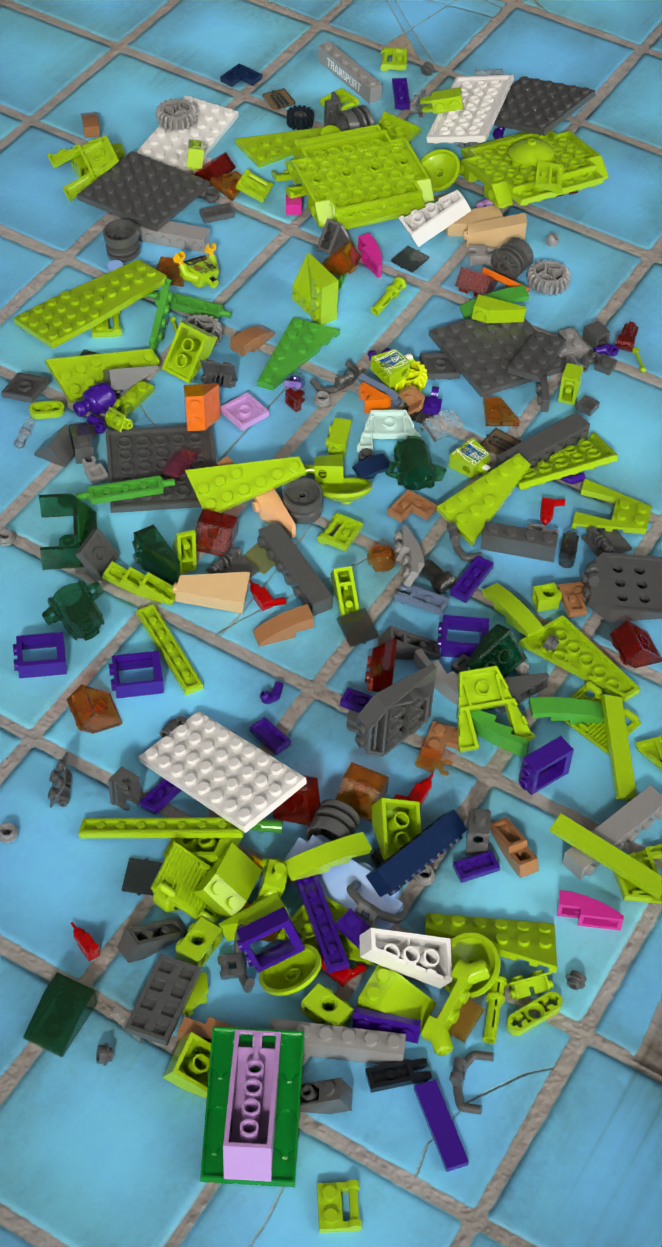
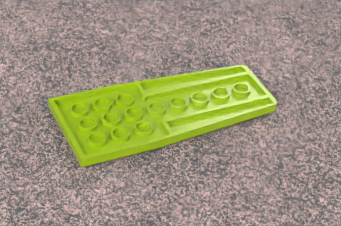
[13,260,167,349]

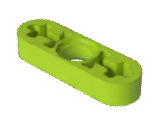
[506,991,563,1036]

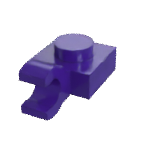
[422,386,442,416]

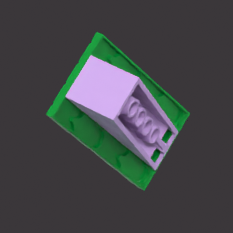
[200,1026,304,1187]

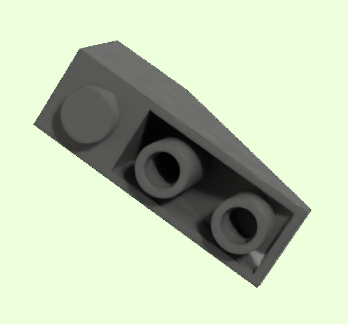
[299,1077,353,1114]

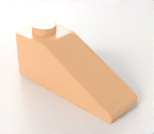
[252,489,296,538]

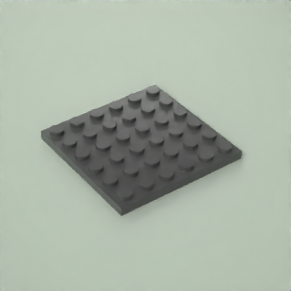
[494,76,596,136]
[77,151,210,232]
[428,318,566,398]
[106,425,216,513]

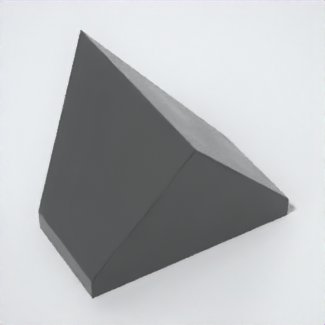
[316,218,355,254]
[34,424,74,467]

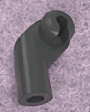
[581,352,599,372]
[159,716,186,738]

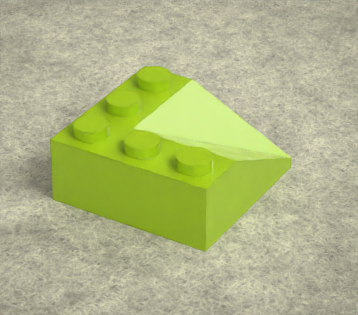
[291,253,339,325]

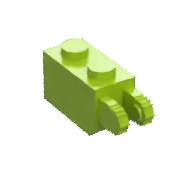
[420,87,463,114]

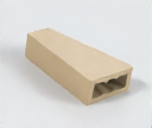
[444,205,504,236]
[463,213,527,248]
[173,572,250,614]

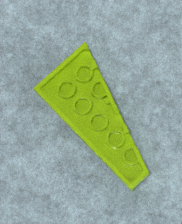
[436,453,531,546]

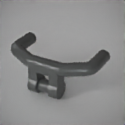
[310,360,359,394]
[447,522,482,562]
[346,880,407,928]
[217,924,255,993]
[449,1050,494,1115]

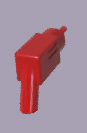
[540,498,565,526]
[249,579,286,611]
[393,774,433,807]
[71,922,100,961]
[321,956,367,987]

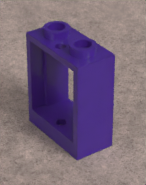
[437,615,489,660]
[13,632,67,679]
[109,651,164,698]
[518,736,574,795]
[236,907,305,973]

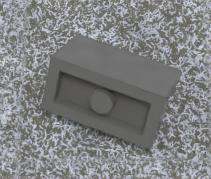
[324,91,341,127]

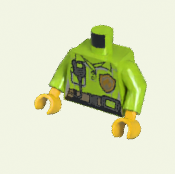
[173,243,219,288]
[239,855,288,912]

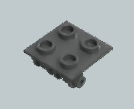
[200,359,238,388]
[581,526,632,557]
[206,547,259,578]
[48,752,72,808]

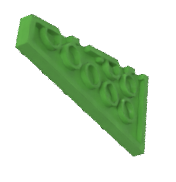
[257,317,340,390]

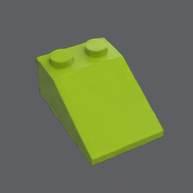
[162,322,217,384]
[371,798,421,860]
[163,838,241,867]
[193,843,262,920]
[357,964,436,1033]
[162,1032,211,1099]

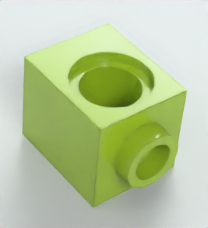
[531,582,562,612]

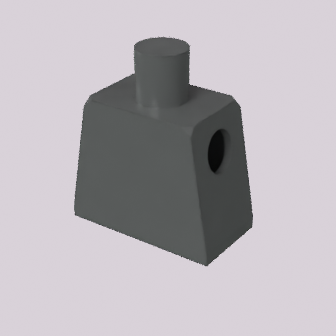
[465,808,491,856]

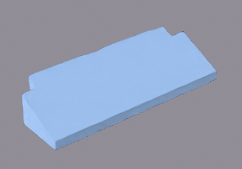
[284,835,403,930]

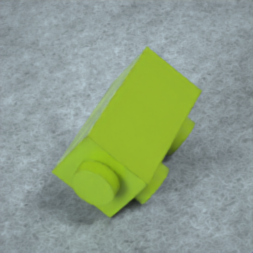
[325,418,352,457]

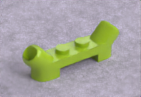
[421,959,490,1056]

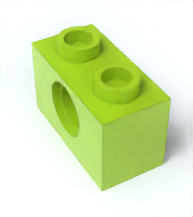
[558,363,584,405]
[175,917,223,967]
[301,983,353,1027]

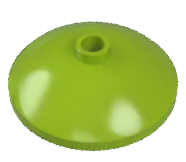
[508,138,555,166]
[420,149,461,192]
[320,477,373,505]
[444,932,501,999]
[259,944,322,996]

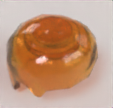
[367,544,396,572]

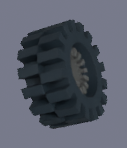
[287,105,314,130]

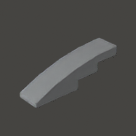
[413,648,458,706]

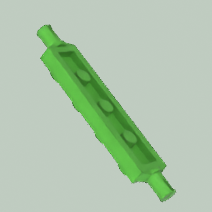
[149,278,173,353]
[146,290,232,319]
[76,476,175,505]

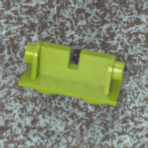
[105,406,133,432]
[506,969,553,1000]

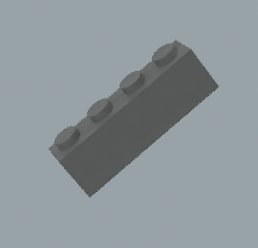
[481,521,559,562]

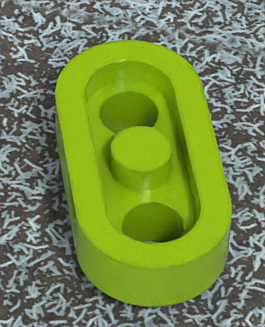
[29,401,65,419]

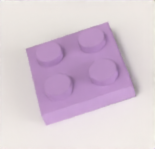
[220,392,269,431]

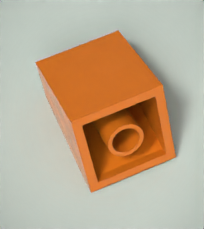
[183,383,220,431]

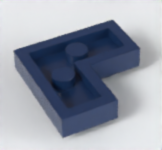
[220,63,262,87]

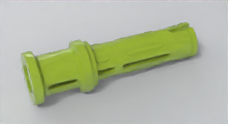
[371,277,407,316]
[482,976,508,1044]

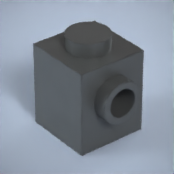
[583,321,610,349]

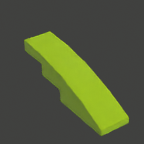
[102,561,176,606]
[482,583,544,638]
[283,832,372,881]

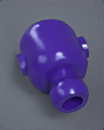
[73,382,117,417]

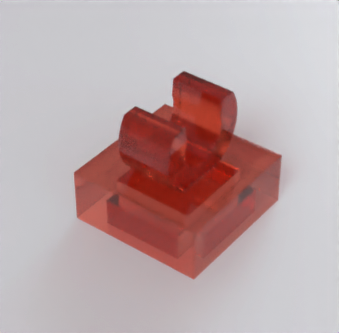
[285,388,305,412]

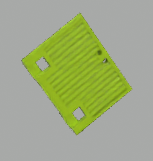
[564,681,641,754]
[151,841,220,925]

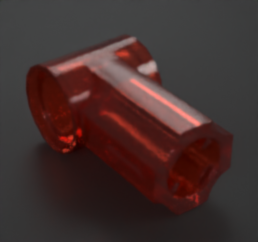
[616,322,639,352]

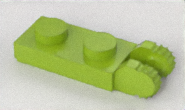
[112,380,154,415]

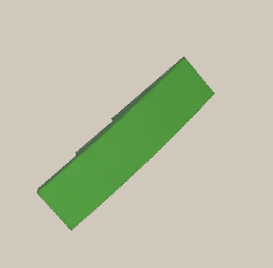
[460,285,529,319]
[528,697,605,725]
[456,708,530,757]

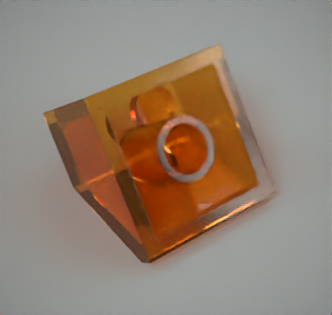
[322,241,361,276]
[66,684,123,734]
[335,762,389,822]

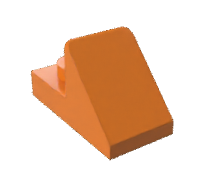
[359,382,391,413]

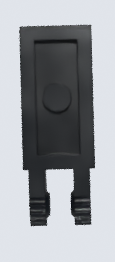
[365,1058,432,1093]

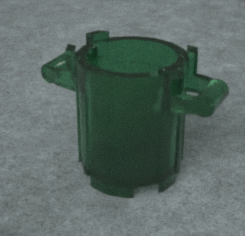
[385,436,447,490]
[42,580,104,641]

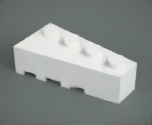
[398,190,471,247]
[359,928,452,989]

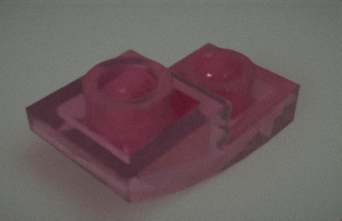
[163,449,197,478]

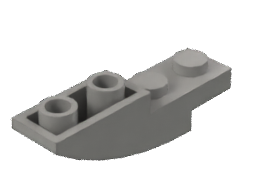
[393,525,425,587]

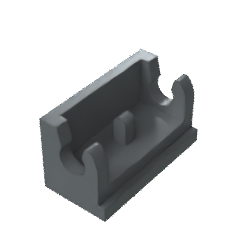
[108,766,141,811]

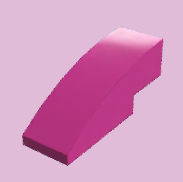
[286,194,302,215]
[358,233,382,278]
[557,890,624,931]

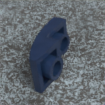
[352,453,393,480]

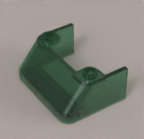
[39,493,97,570]

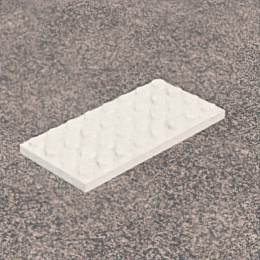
[426,75,514,144]
[137,95,239,174]
[138,711,307,833]

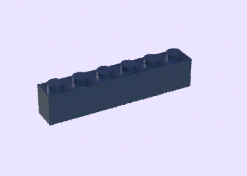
[366,809,468,897]

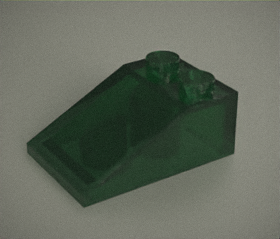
[132,524,180,586]
[466,624,527,678]
[23,972,97,1057]

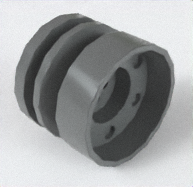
[336,105,374,131]
[103,219,140,262]
[490,237,534,280]
[306,799,360,841]

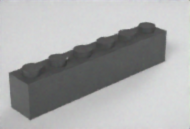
[496,412,590,468]
[257,522,333,616]

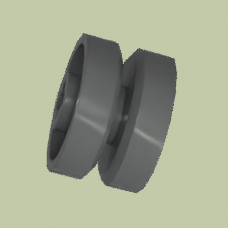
[283,477,323,524]

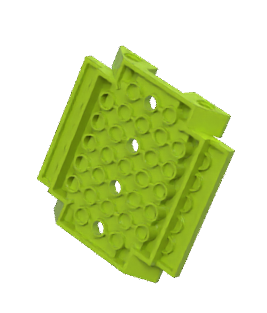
[284,124,434,230]
[460,130,609,209]

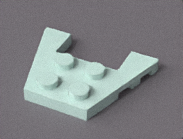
[357,410,426,452]

